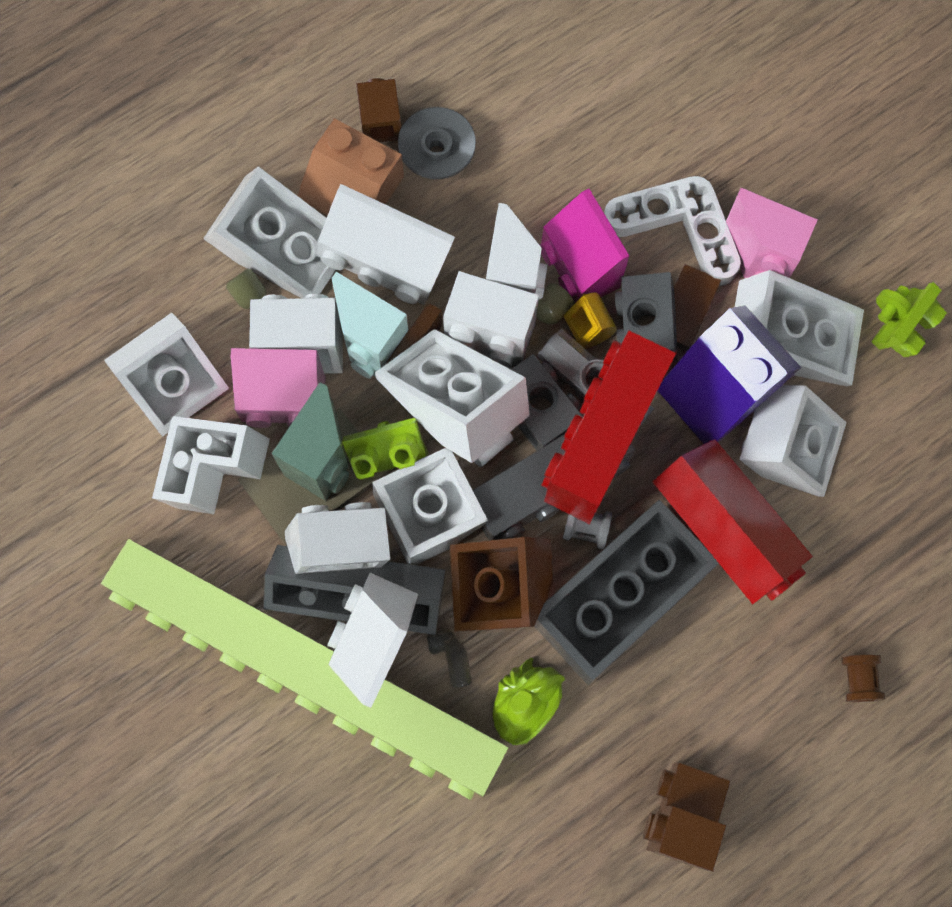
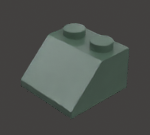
[271,382,349,501]

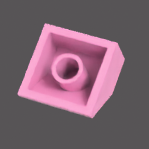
[726,188,817,278]
[231,348,325,428]

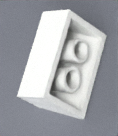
[315,184,455,305]

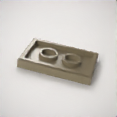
[238,408,388,546]

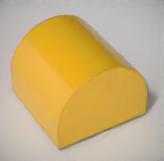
[564,293,617,349]

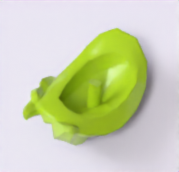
[493,657,566,745]

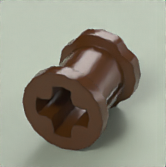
[841,655,885,702]

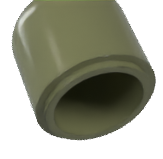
[225,268,266,309]
[536,283,573,325]

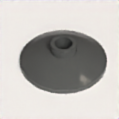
[398,107,476,179]

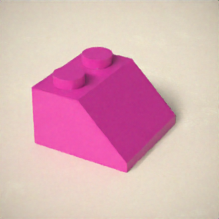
[539,188,629,303]

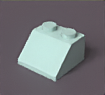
[332,272,408,379]

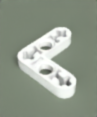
[604,176,741,286]

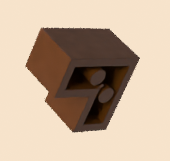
[643,763,730,872]

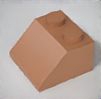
[297,118,404,217]

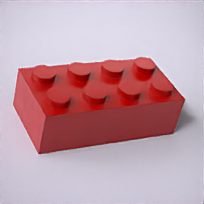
[541,330,676,525]

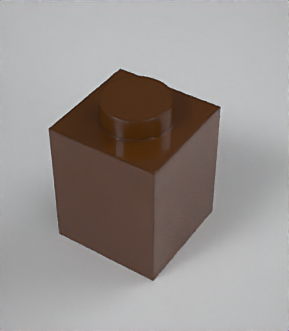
[356,78,401,142]

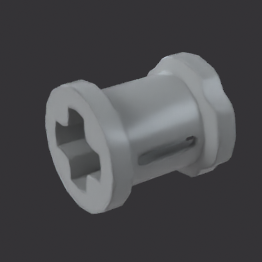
[563,511,612,549]

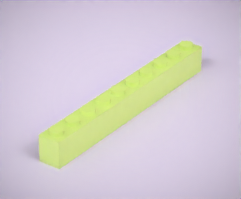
[101,539,509,800]

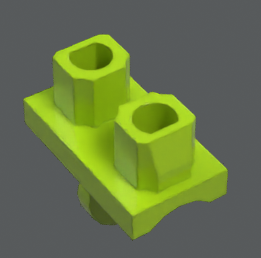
[871,282,947,358]
[342,417,429,479]

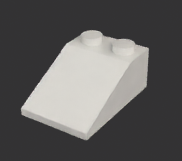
[203,166,336,298]
[735,270,864,386]
[375,329,530,463]

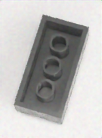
[535,500,719,686]

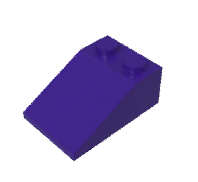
[658,305,801,444]

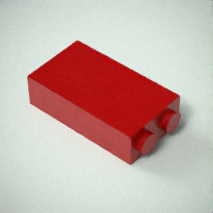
[652,439,813,605]

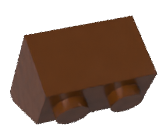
[450,537,553,632]

